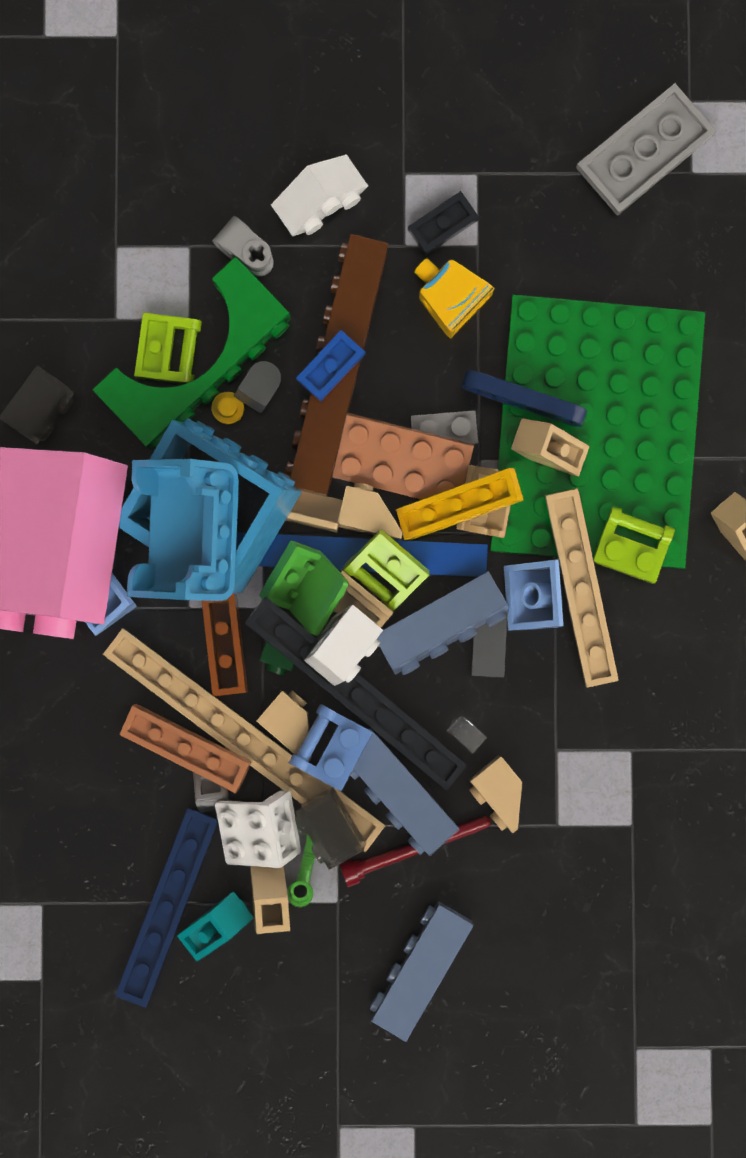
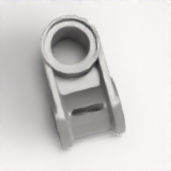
[212,216,274,277]

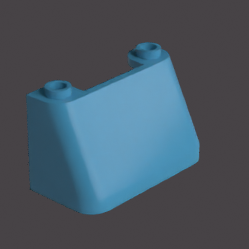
[127,459,239,601]

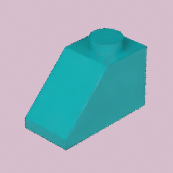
[177,892,254,962]

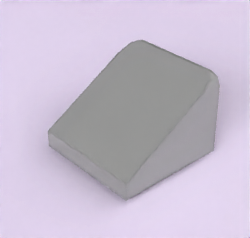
[193,773,230,813]

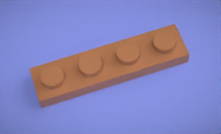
[119,704,252,793]

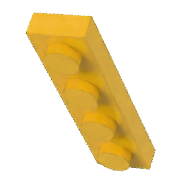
[396,468,523,540]

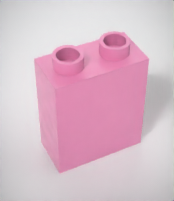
[0,447,128,639]

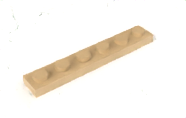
[544,488,619,688]

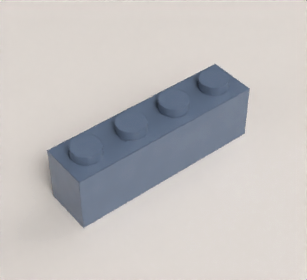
[377,571,509,675]
[350,728,460,856]
[369,901,474,1042]

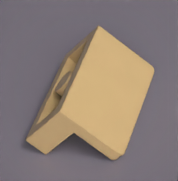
[285,491,343,533]

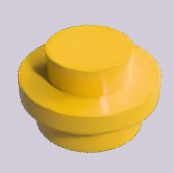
[212,392,244,424]

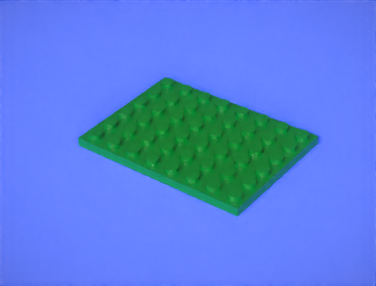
[490,295,705,569]

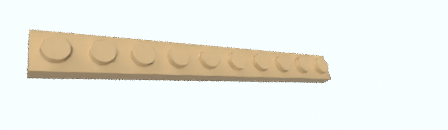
[103,628,385,852]

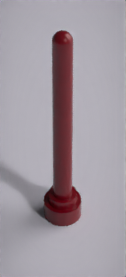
[339,815,491,887]

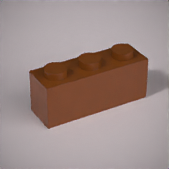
[202,594,248,696]

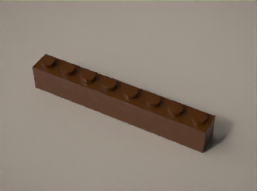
[285,234,389,497]

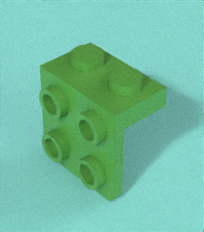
[259,540,348,636]

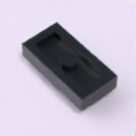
[407,191,479,256]

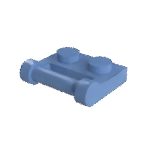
[288,704,373,792]

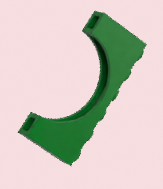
[93,257,291,451]

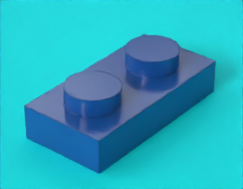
[296,330,365,402]

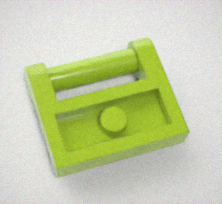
[134,312,202,385]
[593,506,675,584]
[341,529,429,612]

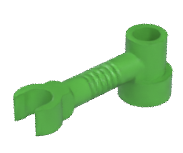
[287,818,327,907]

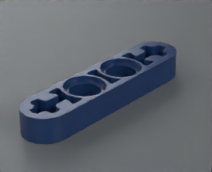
[461,370,588,427]

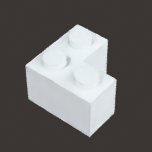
[271,154,368,236]
[304,605,383,686]

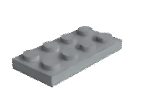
[576,83,717,216]

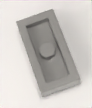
[411,411,478,445]

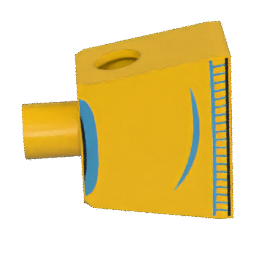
[414,258,494,339]

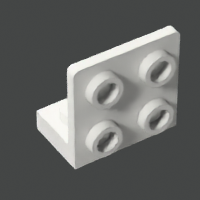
[215,790,301,868]

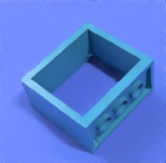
[119,418,302,594]

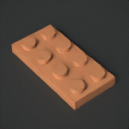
[332,413,474,500]

